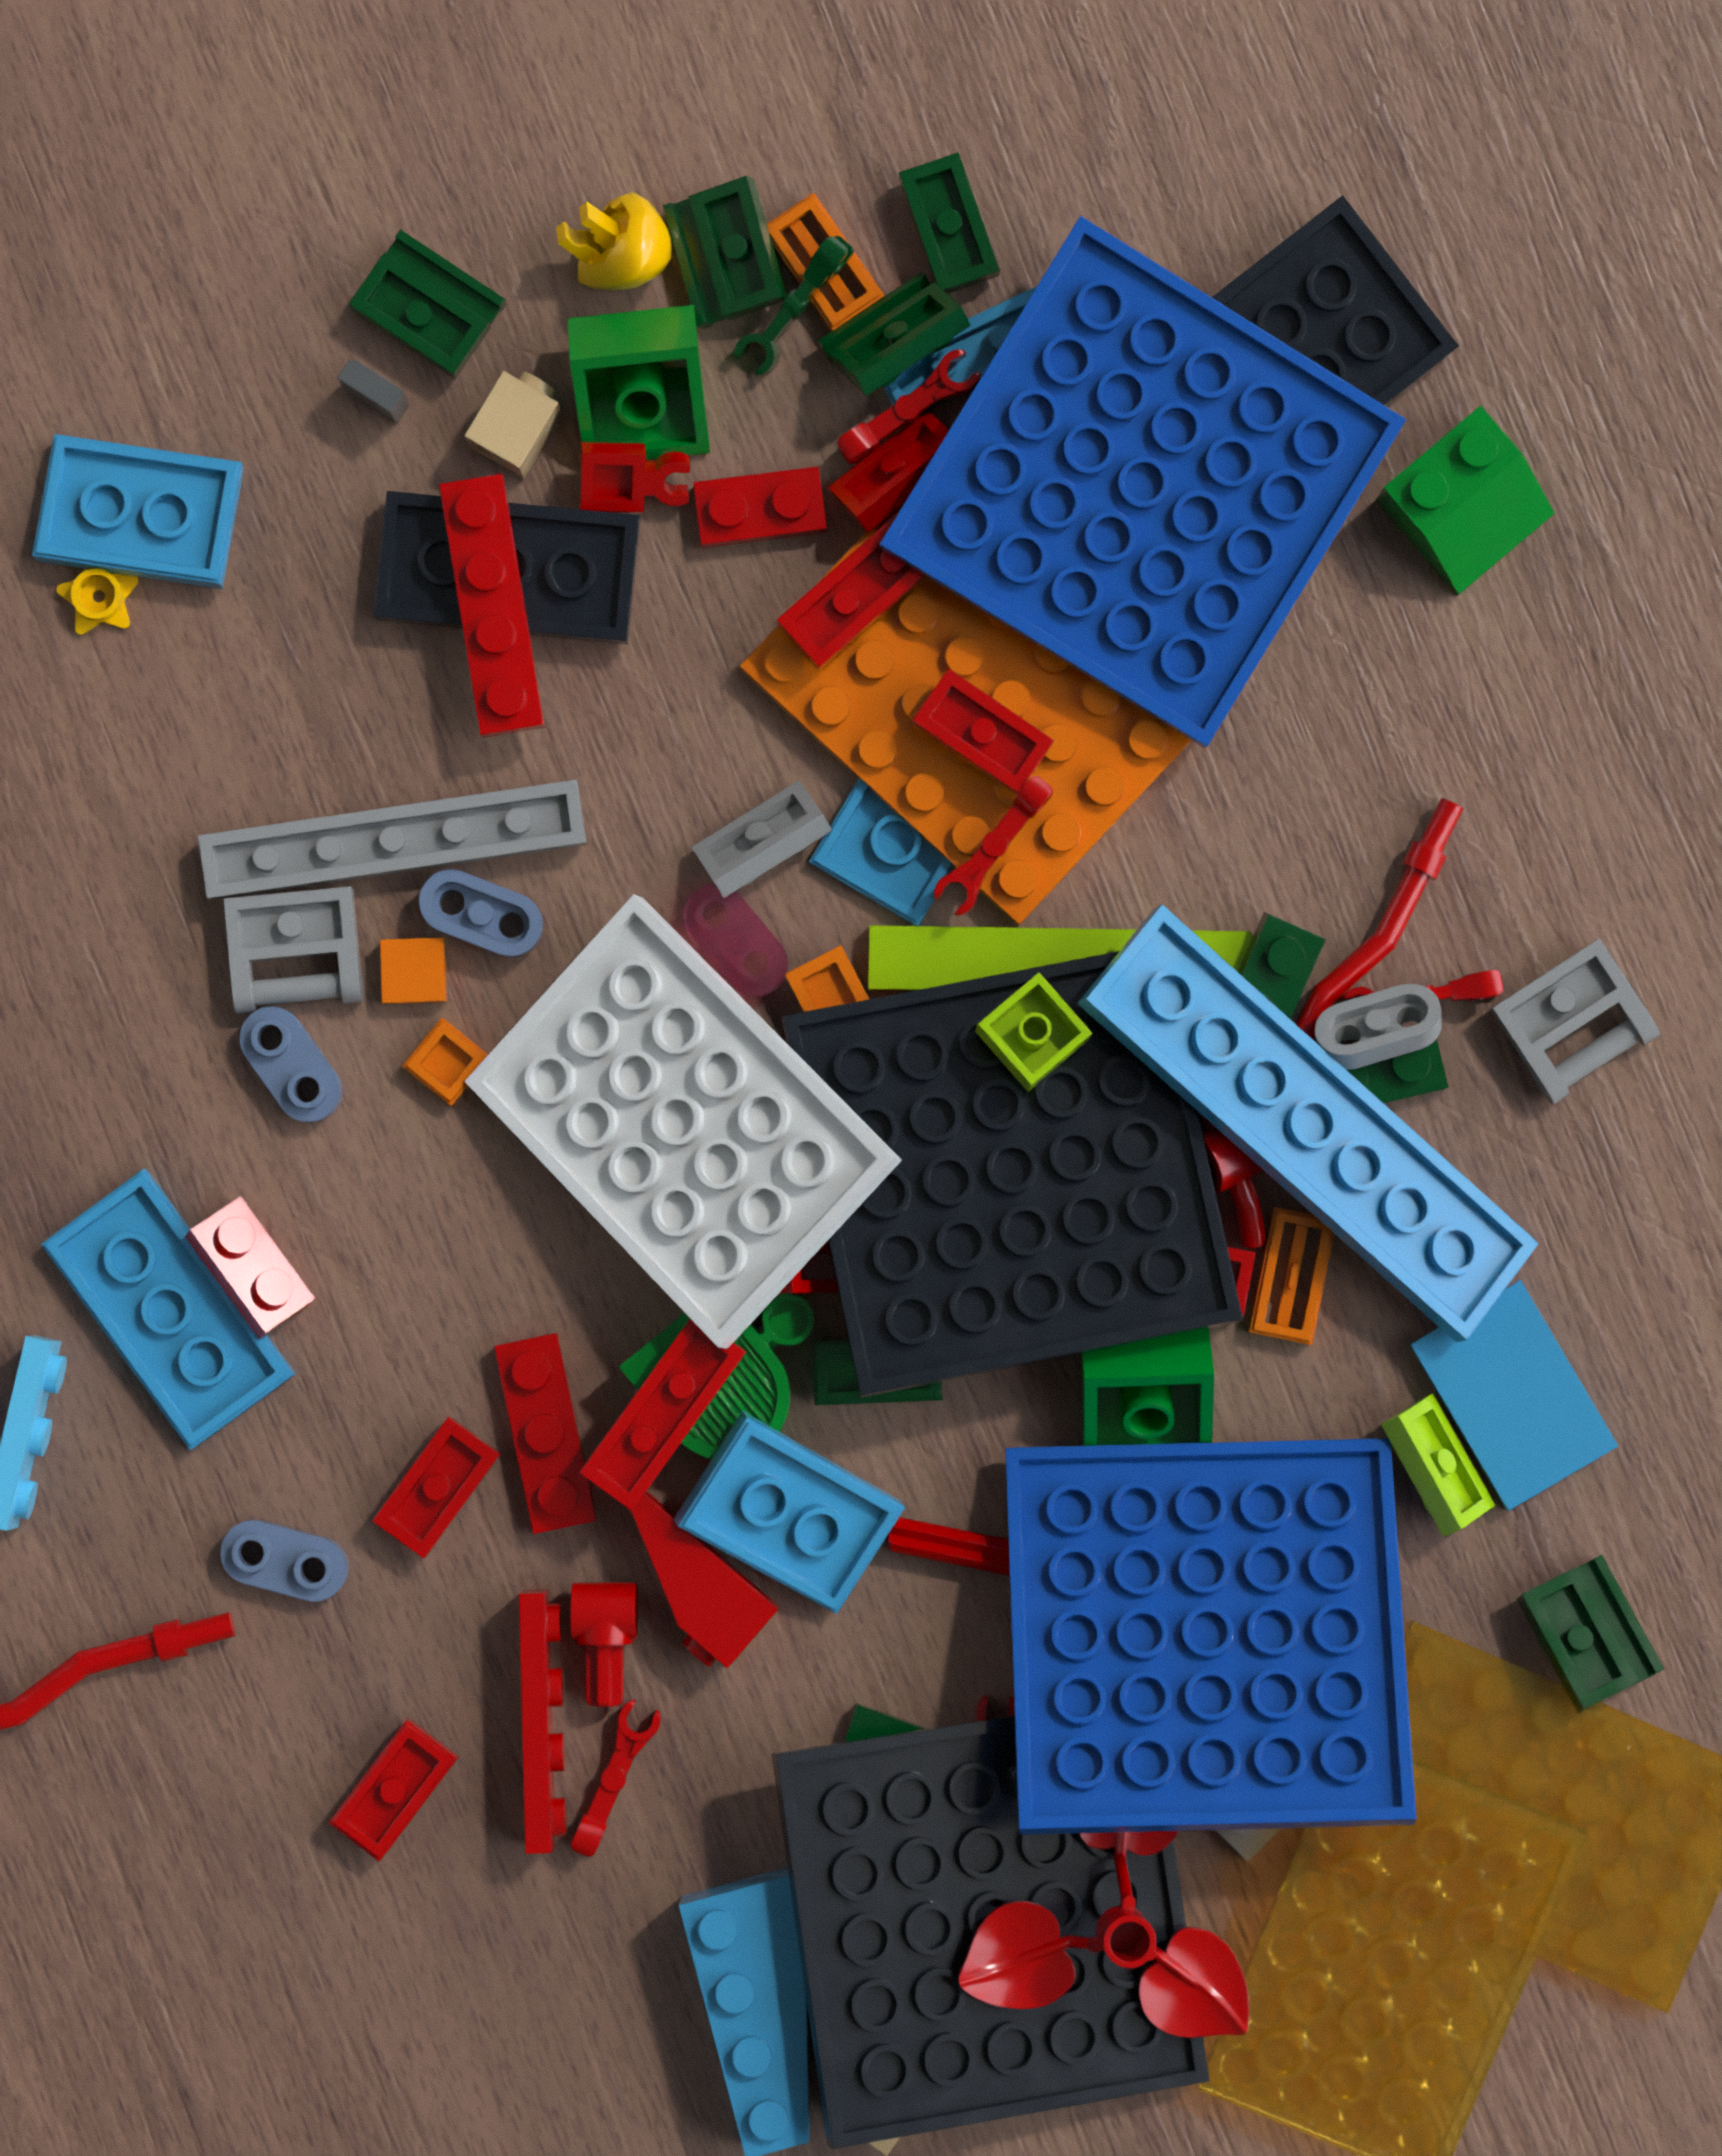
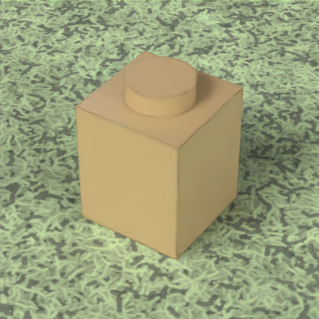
[465,370,563,479]

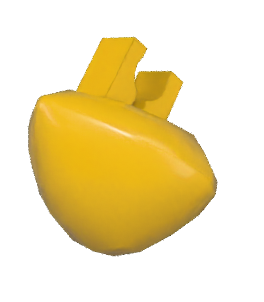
[556,192,672,291]

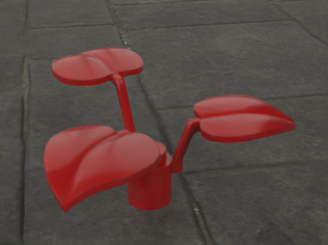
[958,1831,1249,2038]

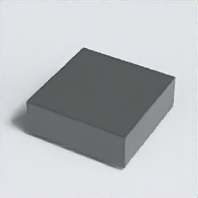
[337,359,409,424]

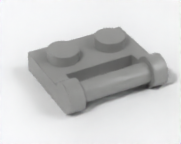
[224,886,364,1014]
[1489,938,1660,1105]

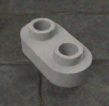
[1315,984,1442,1070]

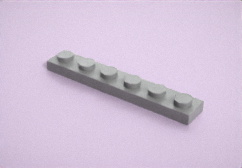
[198,779,587,901]

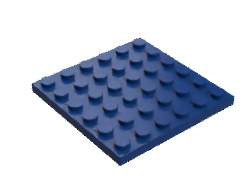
[878,216,1407,748]
[1005,1438,1417,1835]

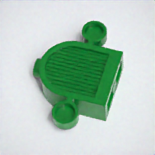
[619,1294,814,1459]

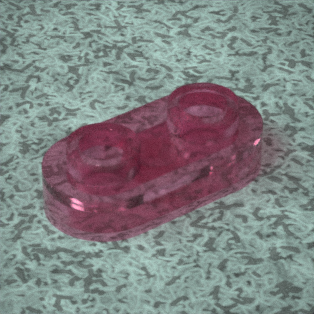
[684,884,789,998]

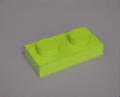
[1381,1393,1495,1537]

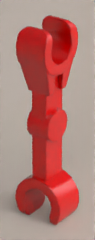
[837,349,981,465]
[934,776,1053,917]
[1341,970,1503,1001]
[571,1699,661,1857]

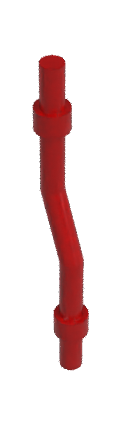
[1296,798,1463,1041]
[0,1612,236,1730]

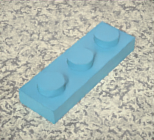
[0,1335,67,1531]

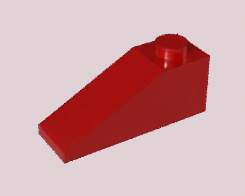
[631,1491,780,1669]

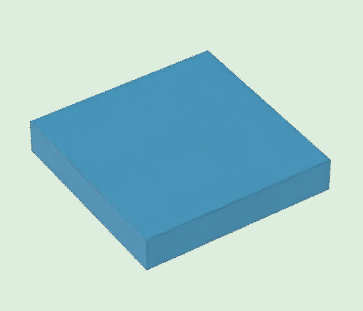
[809,779,954,926]

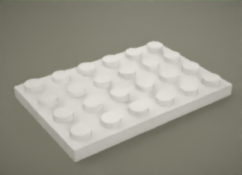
[464,894,902,1349]

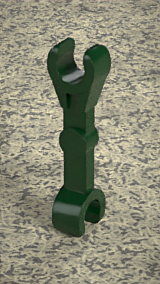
[734,236,854,376]

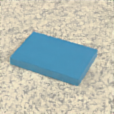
[32,434,244,589]
[1408,1280,1619,1511]
[674,1411,905,1614]

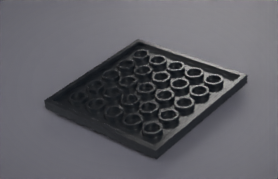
[782,951,1243,1398]
[771,1714,1210,2149]

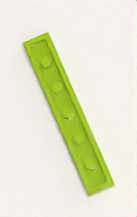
[868,925,1251,991]

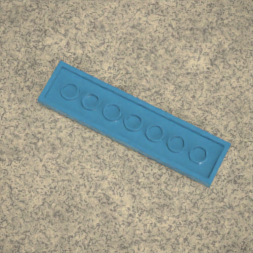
[1077,904,1539,1343]

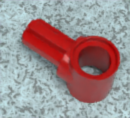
[571,1582,638,1707]

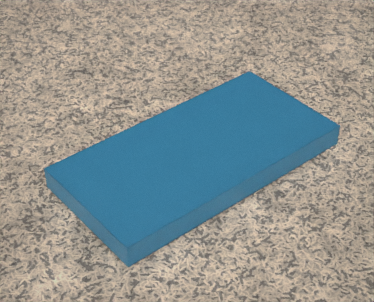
[41,1169,296,1450]

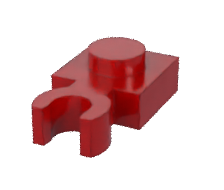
[580,442,690,512]

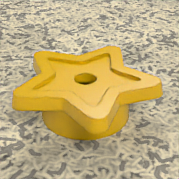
[56,568,138,635]

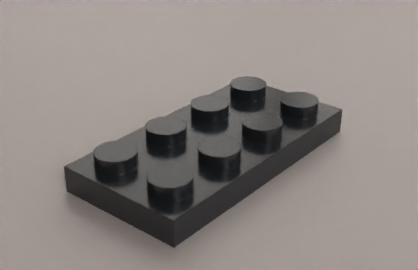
[374,491,641,645]

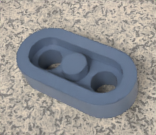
[419,869,544,958]
[240,1006,343,1123]
[220,1519,349,1602]

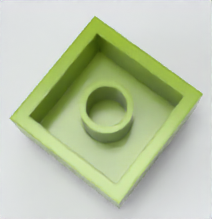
[975,973,1092,1091]

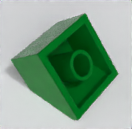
[568,305,710,460]
[1375,405,1555,596]
[1080,1328,1214,1446]

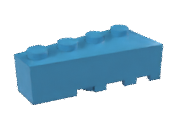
[679,1867,810,2156]

